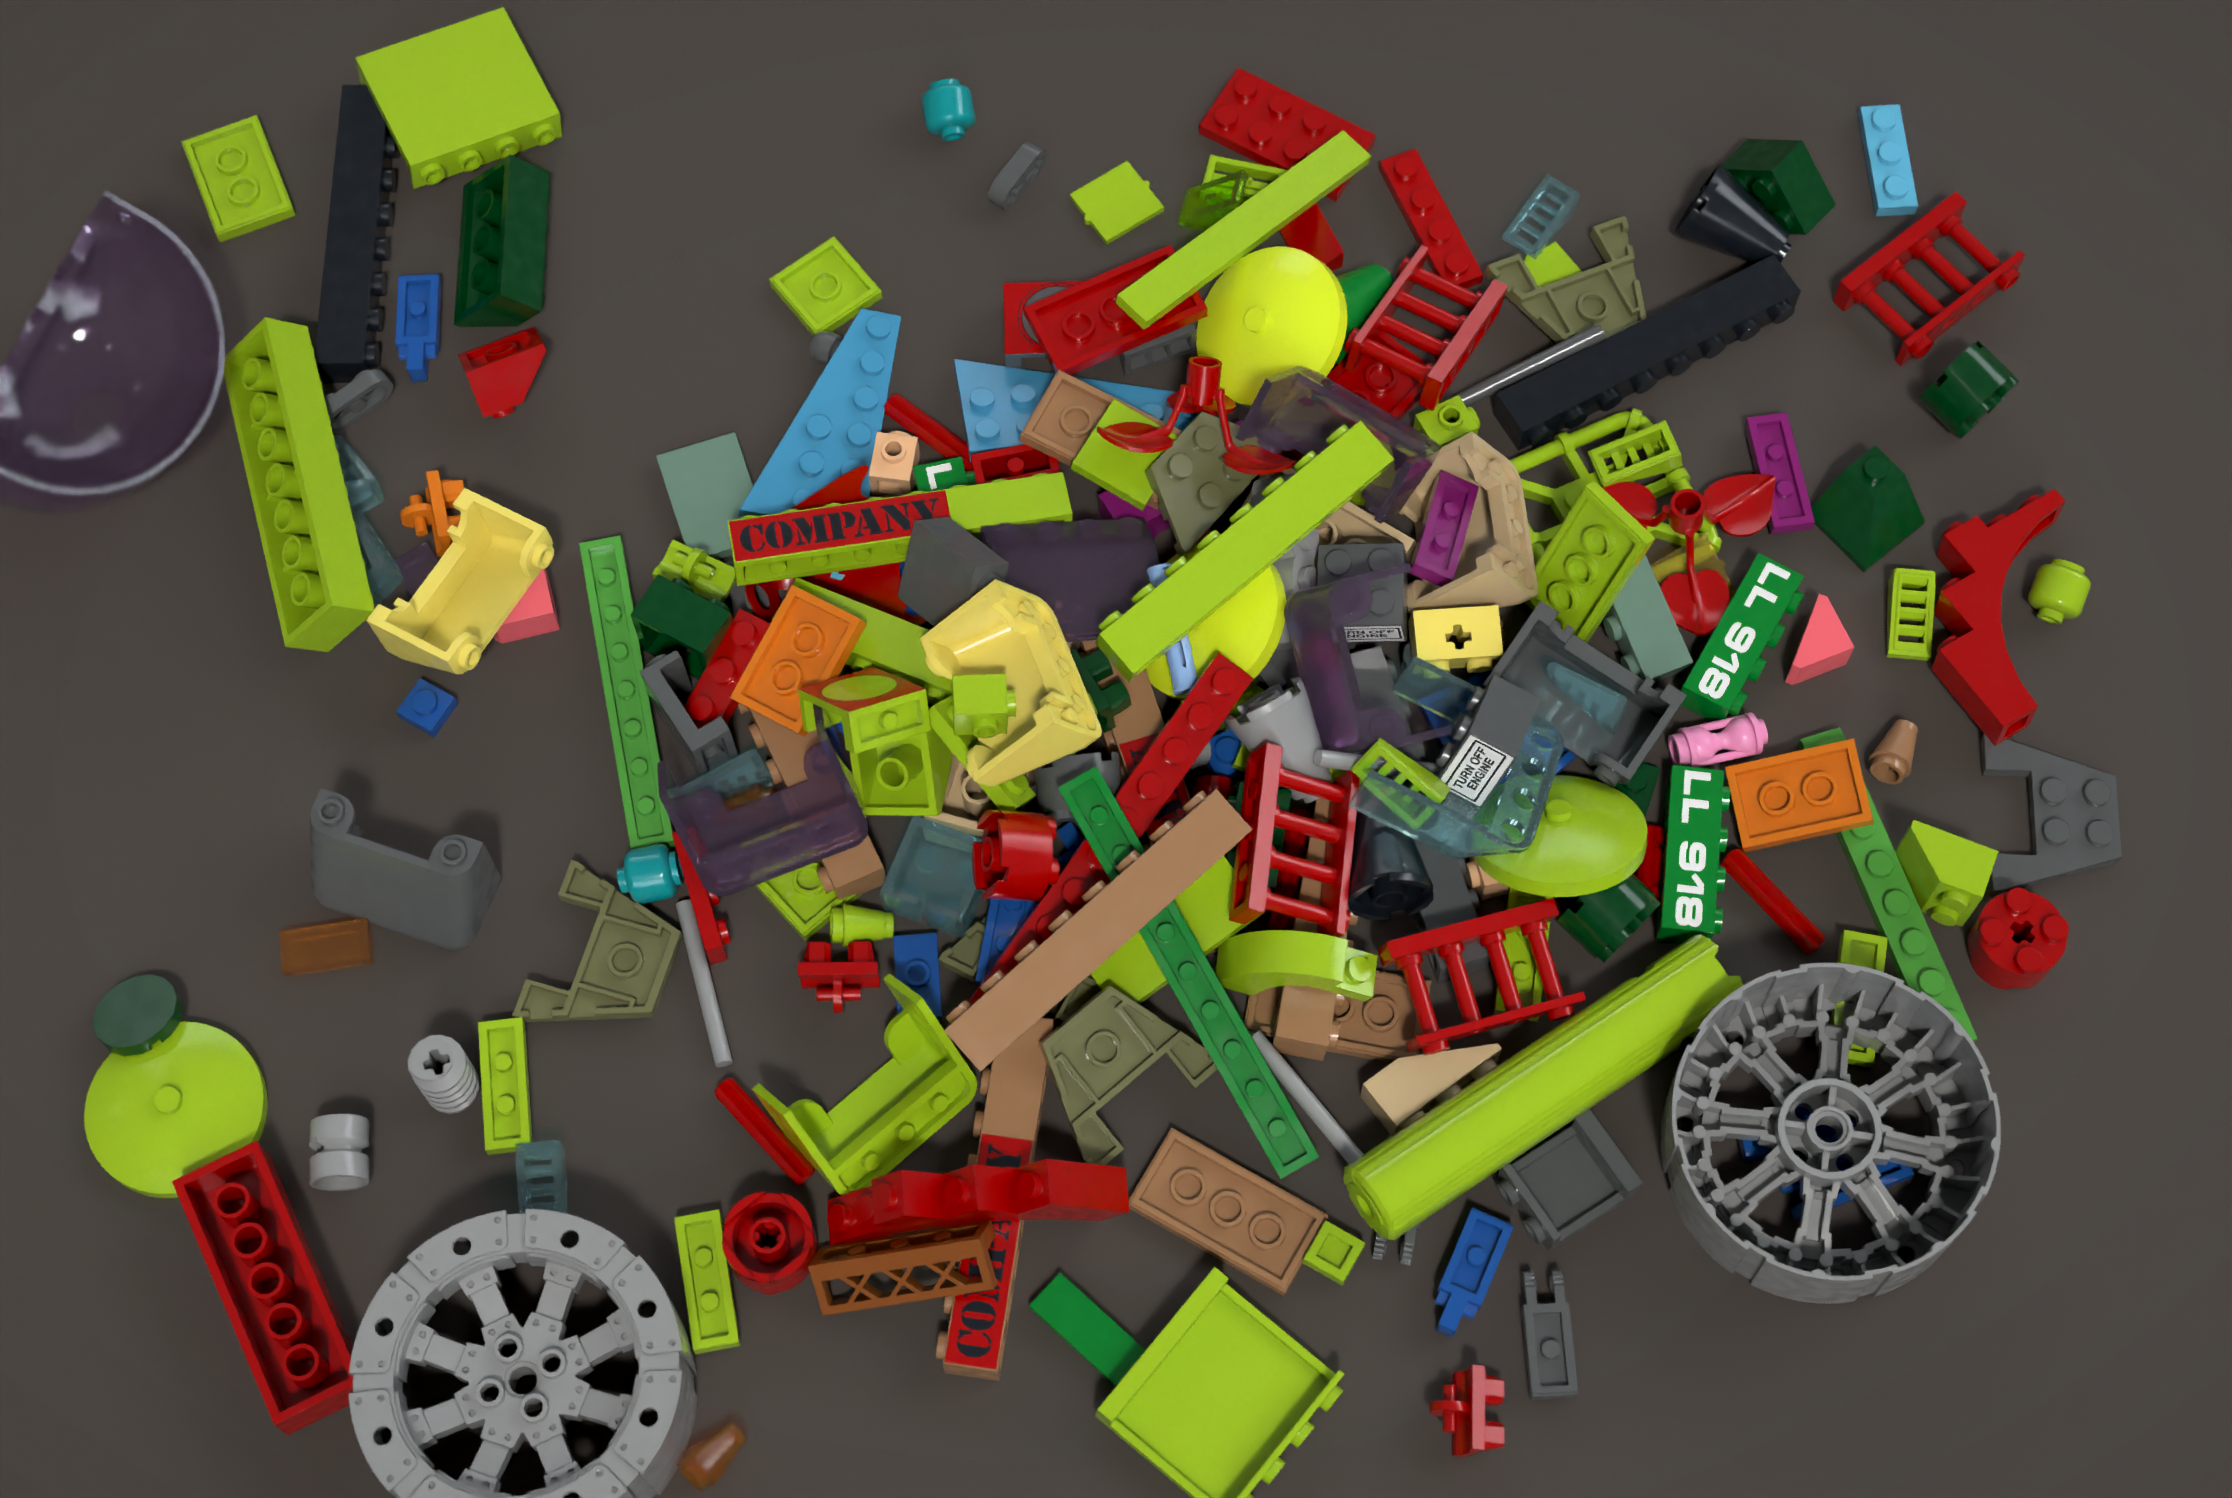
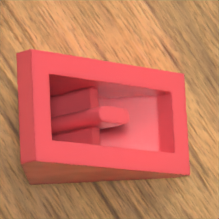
[494,569,560,644]
[1785,594,1855,685]

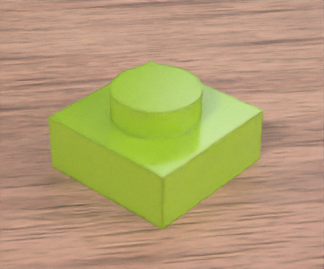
[1303,1221,1365,1286]

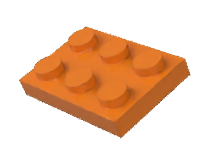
[730,585,867,737]
[1725,738,1874,853]

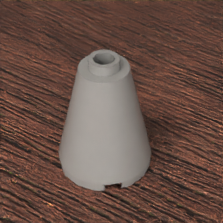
[1225,677,1332,803]

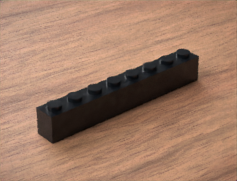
[315,85,399,383]
[1493,254,1801,451]

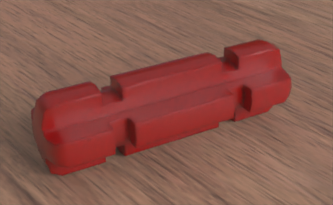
[1636,825,1664,901]

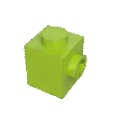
[1412,395,1480,456]
[952,674,1016,738]

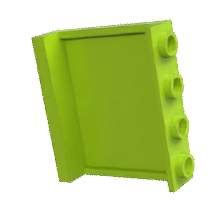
[355,7,562,189]
[1095,1267,1344,1498]

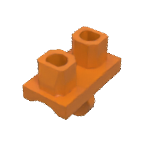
[400,470,464,557]

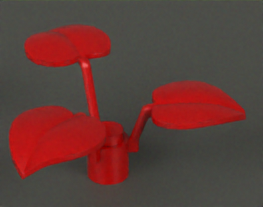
[1097,356,1297,475]
[1602,474,1776,635]

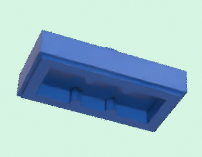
[893,933,943,1021]

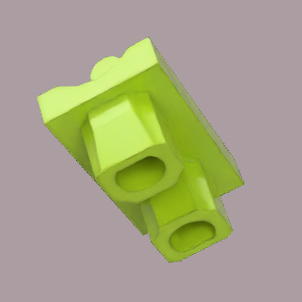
[652,540,736,603]

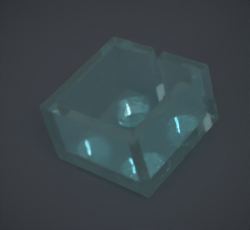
[880,816,985,938]

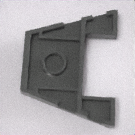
[1980,733,2122,896]

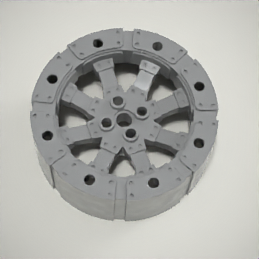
[1660,963,2001,1304]
[349,1209,698,1498]

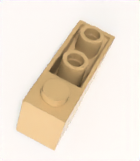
[1360,1043,1502,1134]

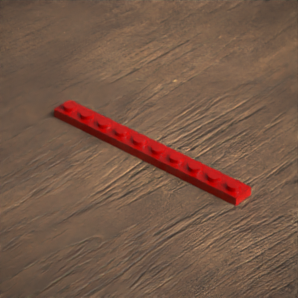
[968,653,1253,1006]

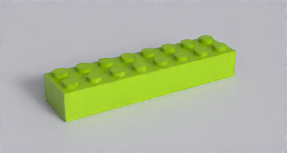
[221,317,375,652]

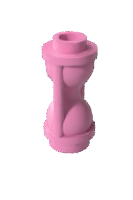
[1668,712,1768,768]

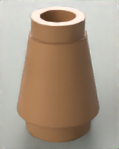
[1869,719,1918,784]

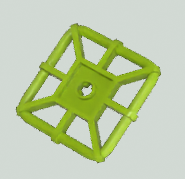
[1510,408,1722,582]

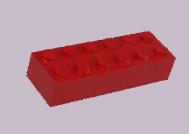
[172,1141,353,1436]

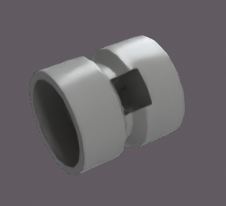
[309,1114,369,1191]

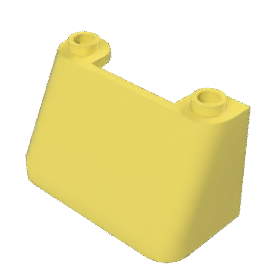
[366,488,554,675]
[920,579,1102,787]

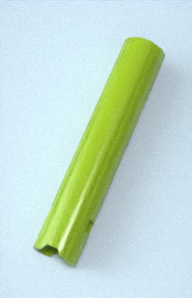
[1343,934,1743,1240]

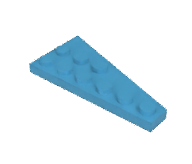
[738,308,901,517]
[954,359,1200,462]

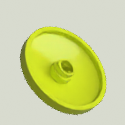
[1196,246,1348,410]
[1146,542,1286,702]

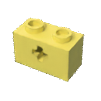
[1408,605,1503,676]

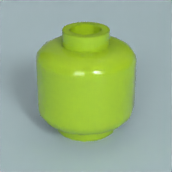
[2028,559,2091,625]

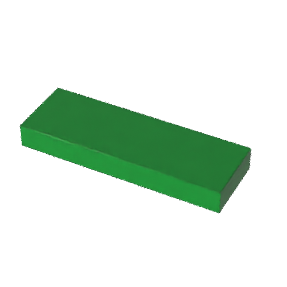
[1029,1273,1146,1387]

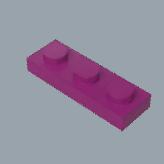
[1744,412,1815,535]
[1408,470,1479,587]

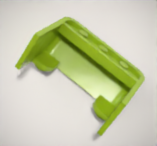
[752,973,977,1196]

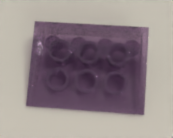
[979,517,1159,642]

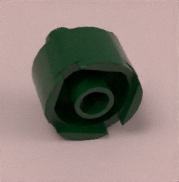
[1918,340,2019,439]
[1557,874,1661,963]

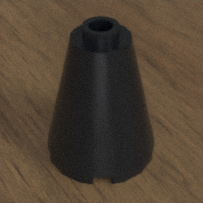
[1675,165,1792,264]
[1347,793,1434,920]

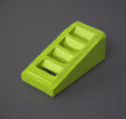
[1588,420,1683,487]
[1887,568,1936,661]
[1351,738,1451,828]

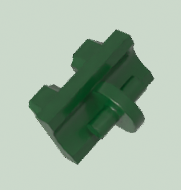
[1070,648,1132,733]

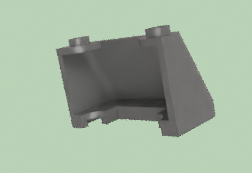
[1482,601,1687,787]
[310,788,502,951]

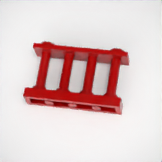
[1833,191,2025,367]
[1345,245,1508,411]
[1229,743,1362,937]
[1377,898,1586,1056]

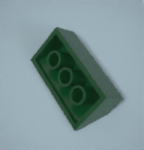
[454,154,550,327]

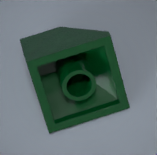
[1811,445,1925,573]

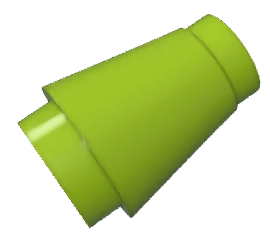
[830,903,894,947]

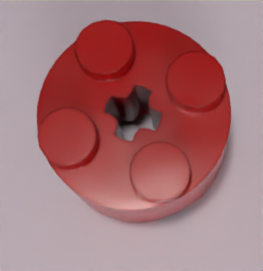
[972,810,1059,901]
[1966,888,2069,990]
[722,1192,818,1295]

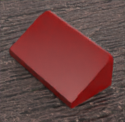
[1279,203,1344,271]

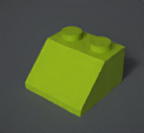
[849,727,953,816]
[1895,820,1999,927]

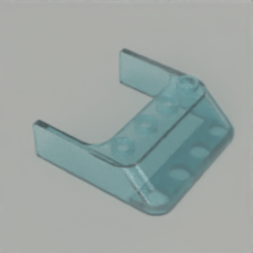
[1349,657,1564,858]

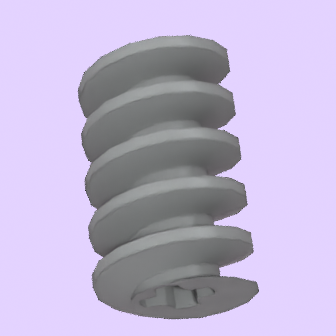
[408,1035,480,1114]

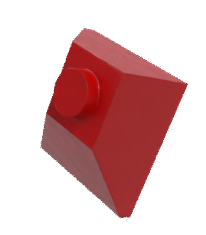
[457,326,546,418]

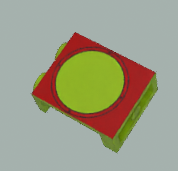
[798,667,931,754]

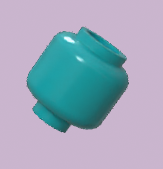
[921,79,976,141]
[617,844,684,904]

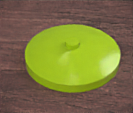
[1470,775,1647,897]
[84,1021,268,1198]

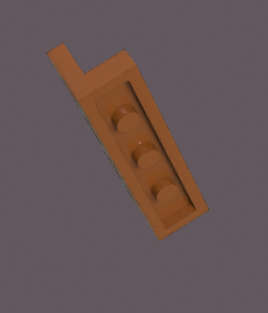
[808,1219,997,1316]

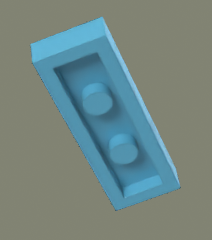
[1857,104,1918,217]

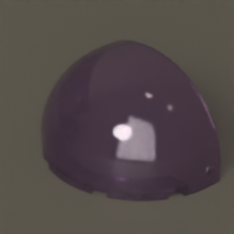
[0,191,225,514]

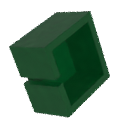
[630,574,733,680]

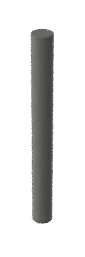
[1451,323,1606,407]

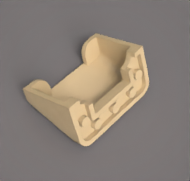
[1391,432,1538,614]

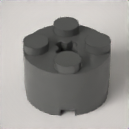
[1033,752,1123,823]

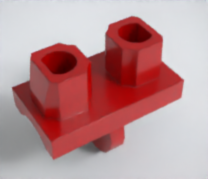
[797,942,881,1014]
[1429,1365,1504,1458]

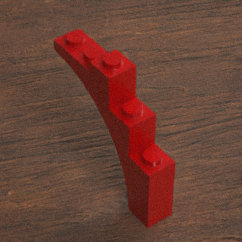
[1931,489,2065,746]
[827,1159,1130,1245]

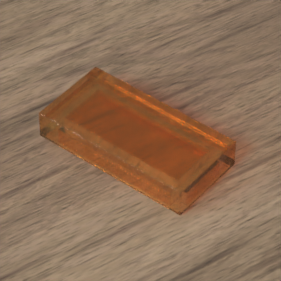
[279,918,373,977]

